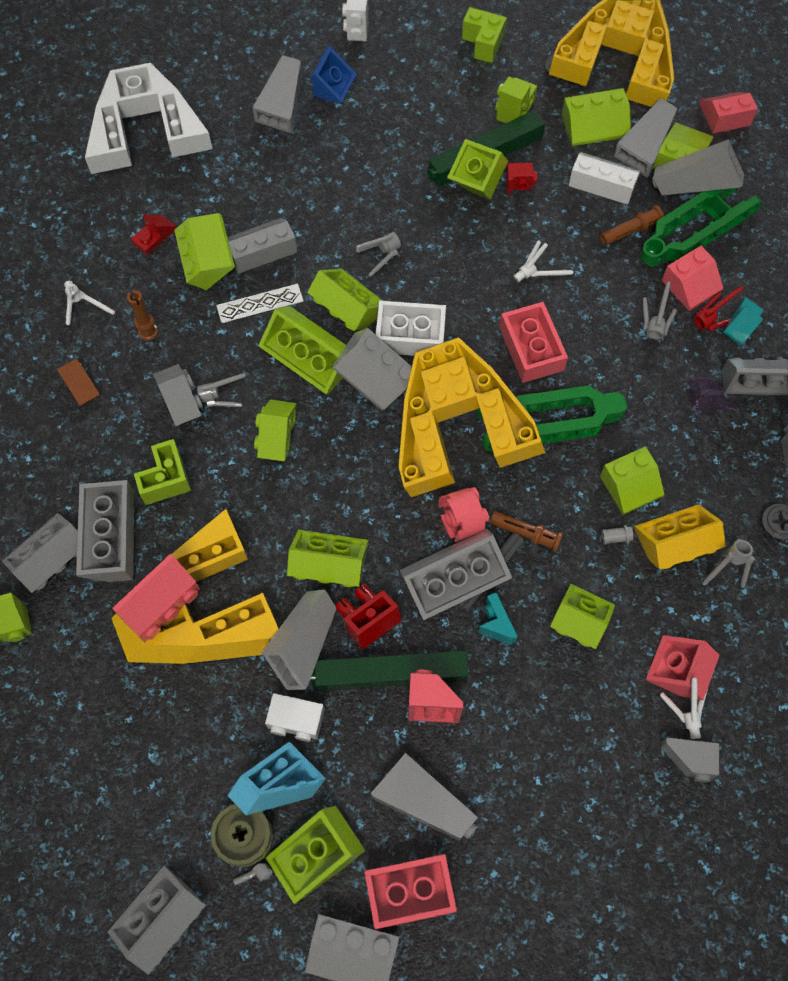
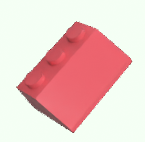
[112,554,200,643]
[408,670,463,723]

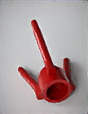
[694,286,744,332]

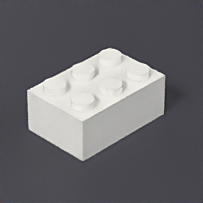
[376,301,446,356]

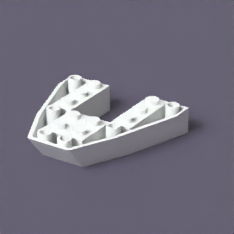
[85,63,213,174]

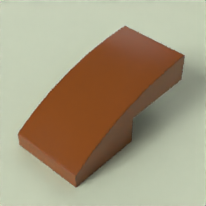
[57,358,100,407]

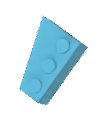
[228,742,326,815]

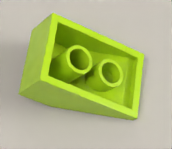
[653,123,713,170]
[266,806,365,904]

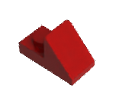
[131,215,177,255]

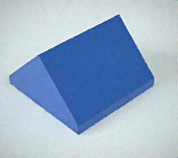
[311,45,356,104]

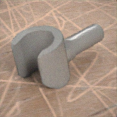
[233,863,273,885]

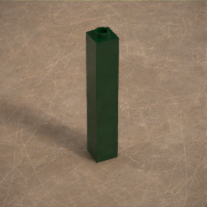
[427,110,545,187]
[311,651,469,691]

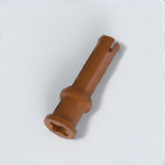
[600,205,664,246]
[127,290,158,341]
[490,510,563,553]

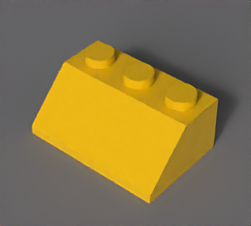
[634,504,726,570]

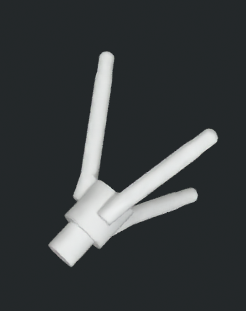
[514,241,573,282]
[64,281,115,325]
[660,677,708,739]

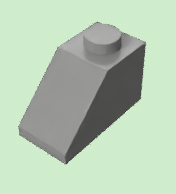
[661,738,719,782]

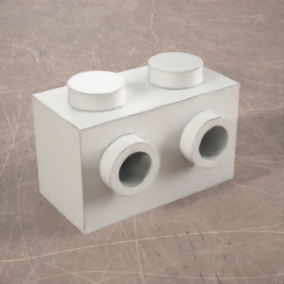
[343,0,369,41]
[265,693,325,742]

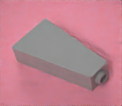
[253,55,302,134]
[614,98,677,178]
[652,139,744,195]
[262,590,337,690]
[371,753,478,841]

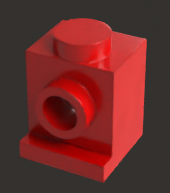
[506,163,537,194]

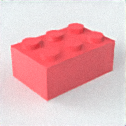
[499,302,568,383]
[364,854,457,930]

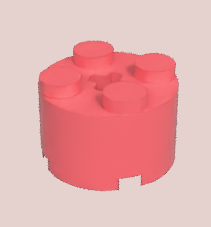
[439,487,489,542]

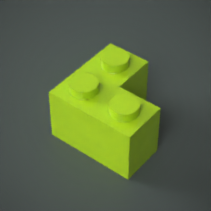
[462,7,507,63]
[495,76,537,123]
[254,400,297,461]
[134,439,191,505]

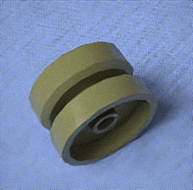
[210,804,274,868]

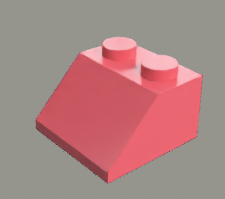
[699,92,758,133]
[662,246,724,311]
[646,635,720,700]

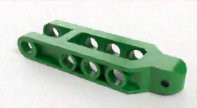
[640,188,763,267]
[476,386,627,451]

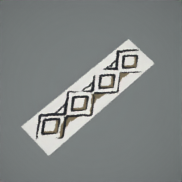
[216,284,303,323]

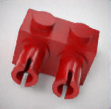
[335,584,402,650]

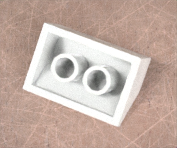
[569,153,641,204]

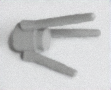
[356,232,401,277]
[643,282,677,340]
[197,373,246,407]
[702,539,755,588]

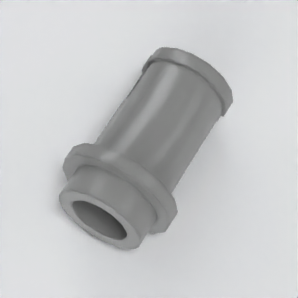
[602,525,633,545]

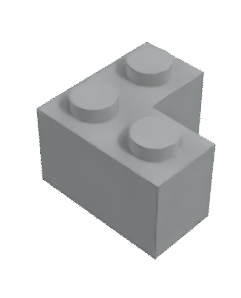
[153,364,203,426]

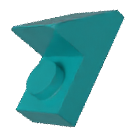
[722,297,763,345]
[478,593,518,645]

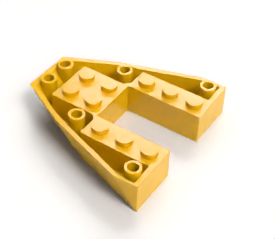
[549,0,674,107]
[399,337,545,497]
[111,509,278,664]

